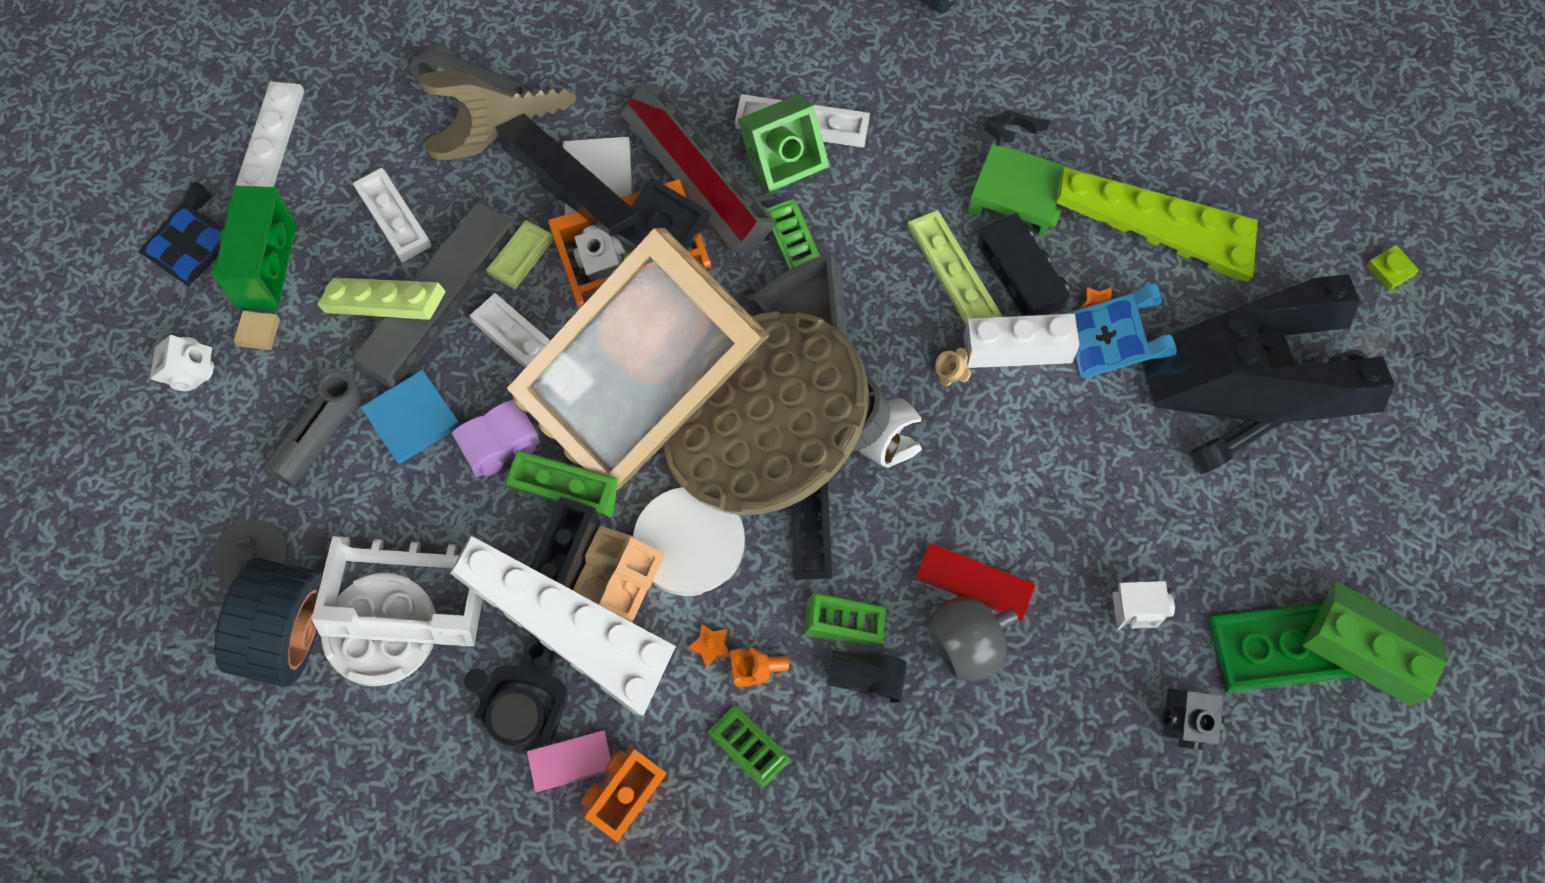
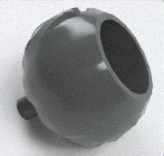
[928,596,1018,682]

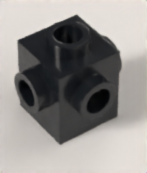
[1162,688,1224,750]

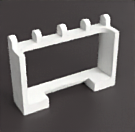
[312,536,483,647]

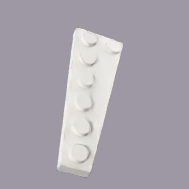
[450,536,676,716]

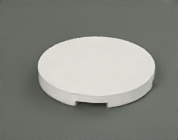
[633,487,745,596]
[321,573,436,686]

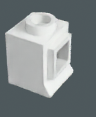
[1112,581,1175,630]

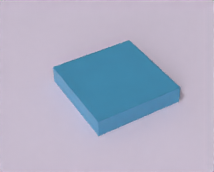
[361,369,461,465]

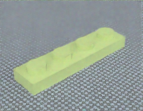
[317,277,446,320]

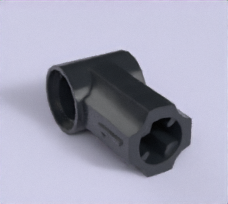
[827,650,907,703]

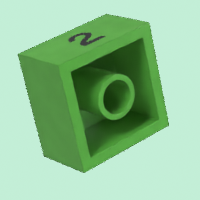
[738,94,829,192]

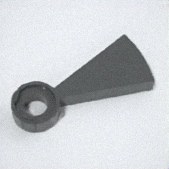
[751,253,890,451]

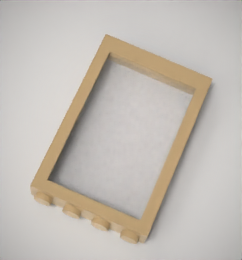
[507,228,770,490]

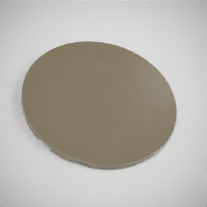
[663,311,869,515]

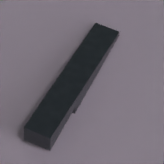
[496,113,640,237]
[792,482,832,580]

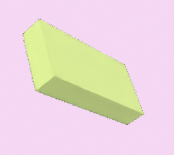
[486,220,553,289]

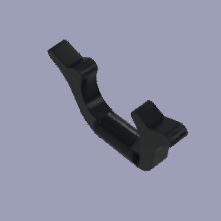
[984,111,1050,147]

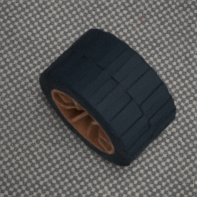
[214,558,323,687]

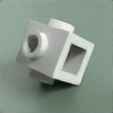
[573,225,626,281]
[150,335,214,391]

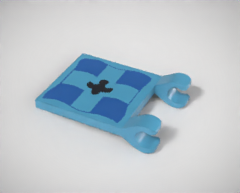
[1066,284,1177,378]

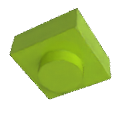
[1366,245,1419,291]

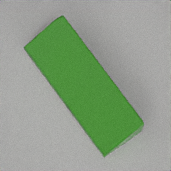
[505,450,618,518]

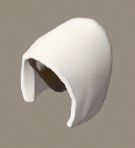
[858,398,922,468]

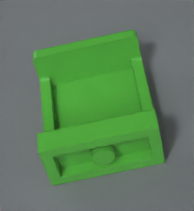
[968,143,1070,237]

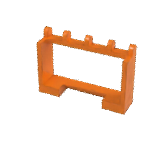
[548,179,711,309]

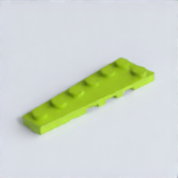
[1056,167,1258,282]

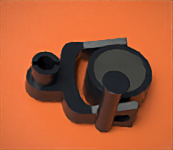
[464,639,568,753]

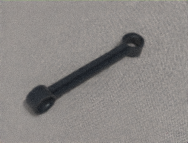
[1189,350,1368,474]

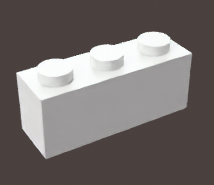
[963,314,1080,368]

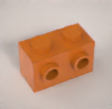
[580,746,667,842]

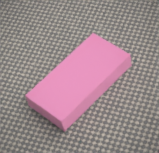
[527,730,611,792]

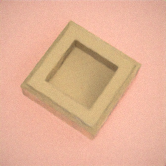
[233,311,280,350]

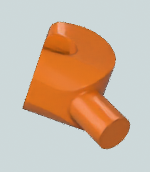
[730,647,789,688]

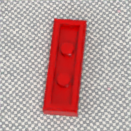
[915,542,1036,621]

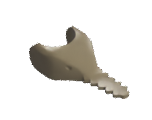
[420,70,576,160]

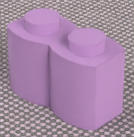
[452,400,540,477]

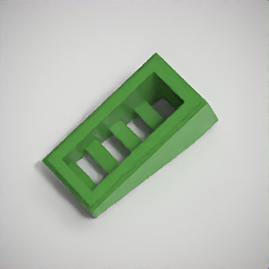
[766,199,820,270]
[803,592,886,645]
[707,705,790,790]

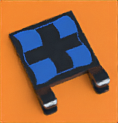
[138,182,227,287]

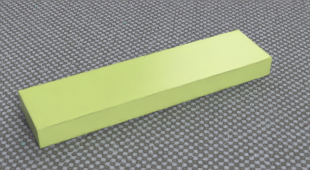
[907,210,1003,325]

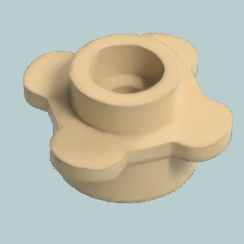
[935,348,971,386]

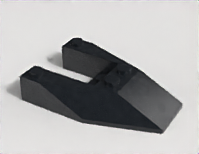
[1142,274,1395,424]

